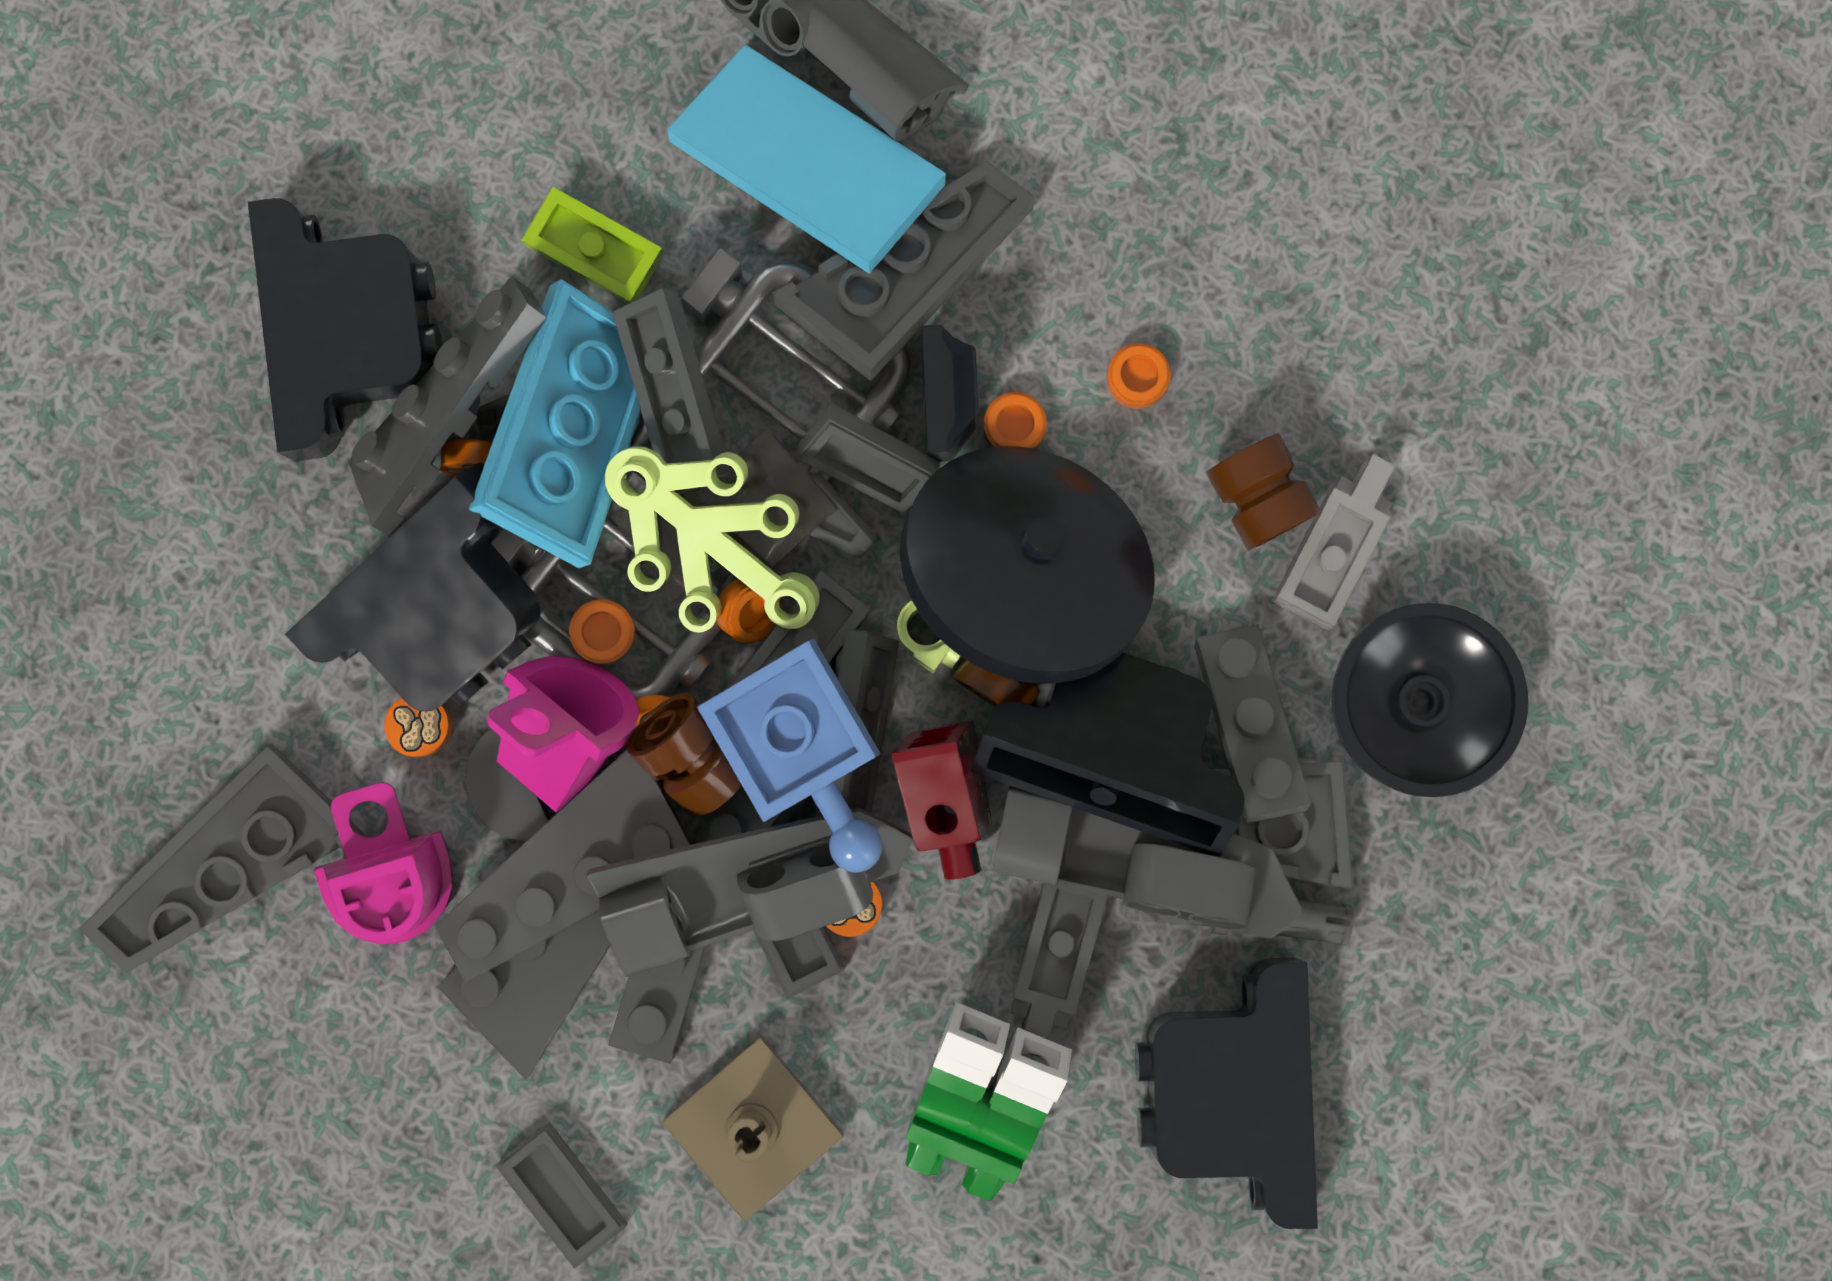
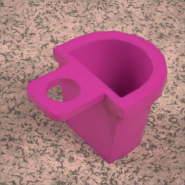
[487,656,639,812]
[314,782,453,945]

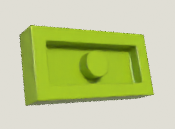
[521,187,664,304]

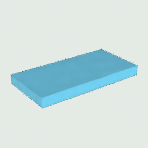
[667,44,946,274]
[469,279,641,568]

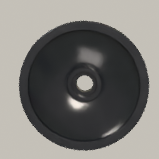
[1331,603,1528,797]

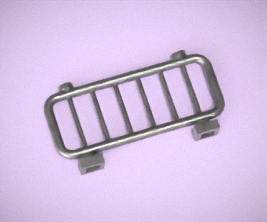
[491,248,911,700]

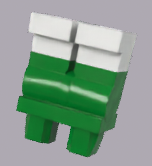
[905,1002,1072,1201]

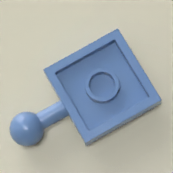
[697,639,882,873]

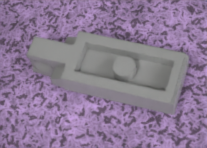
[1272,454,1396,630]

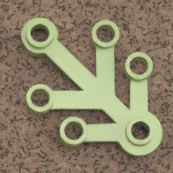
[605,446,820,632]

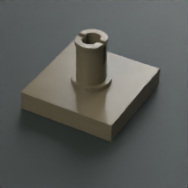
[661,1035,844,1222]

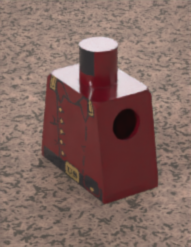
[891,720,991,880]

